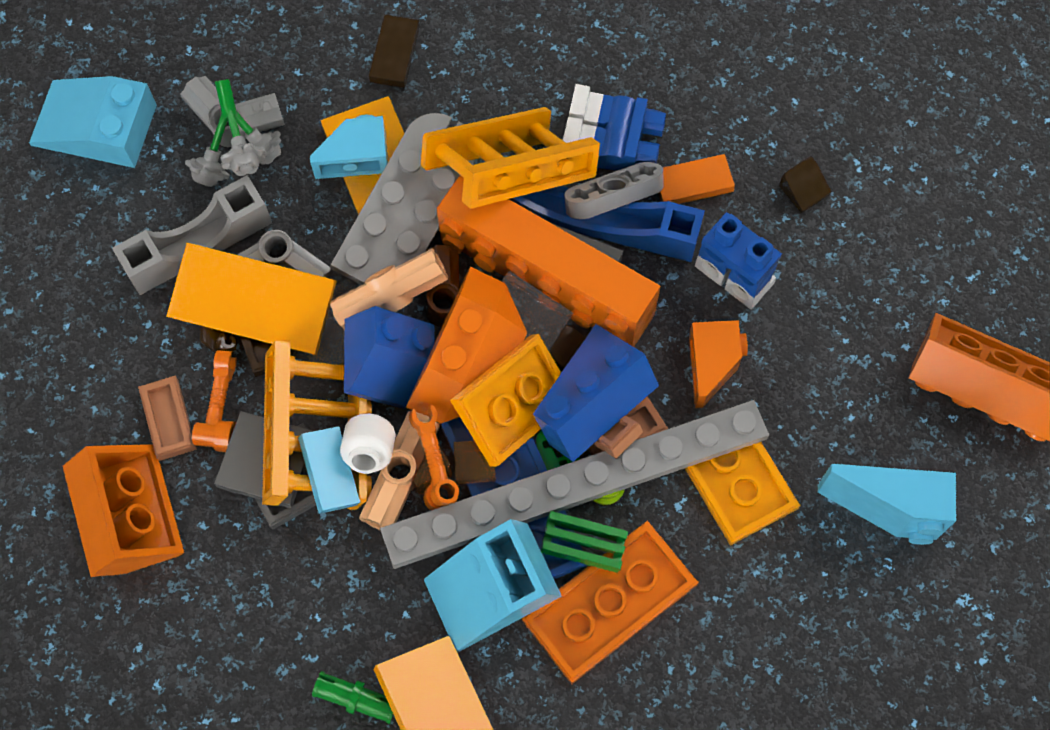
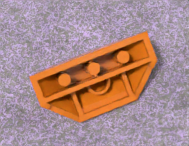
[405,267,527,424]

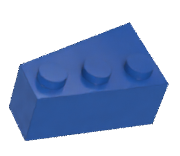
[533,324,659,462]

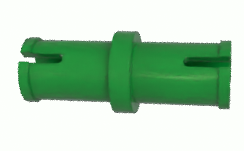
[312,671,394,724]

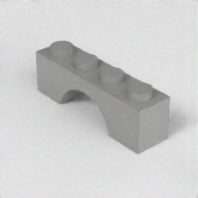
[112,175,272,295]

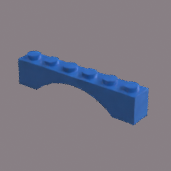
[482,160,705,262]

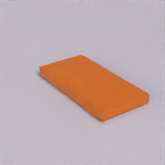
[522,520,699,684]

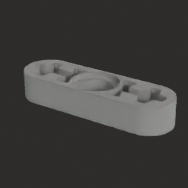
[564,162,664,219]

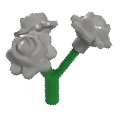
[185,79,281,187]

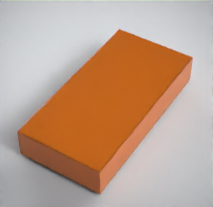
[658,154,735,204]

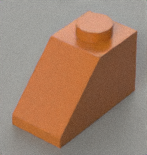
[689,320,748,408]

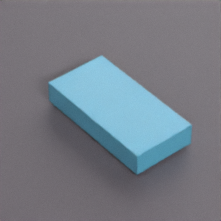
[298,426,360,514]

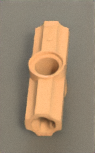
[330,248,448,330]
[359,411,440,531]

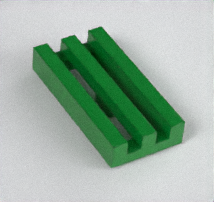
[540,511,628,573]

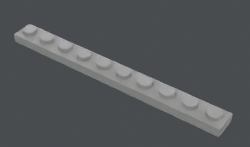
[380,400,769,569]

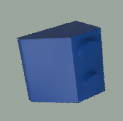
[344,306,434,409]

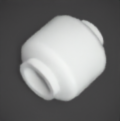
[340,413,396,474]

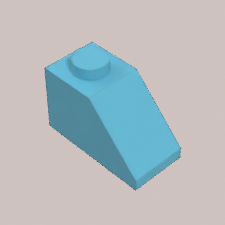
[310,114,388,179]

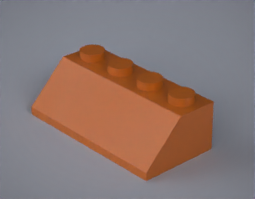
[909,313,1050,441]

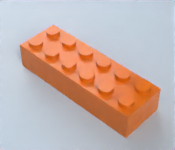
[437,175,661,347]

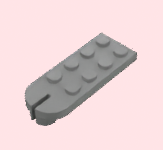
[330,113,475,285]

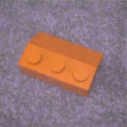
[63,444,184,577]

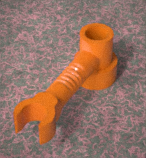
[192,350,237,452]
[409,404,459,510]

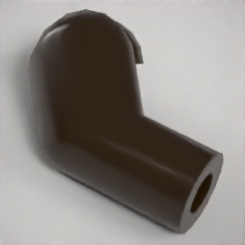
[200,326,237,354]

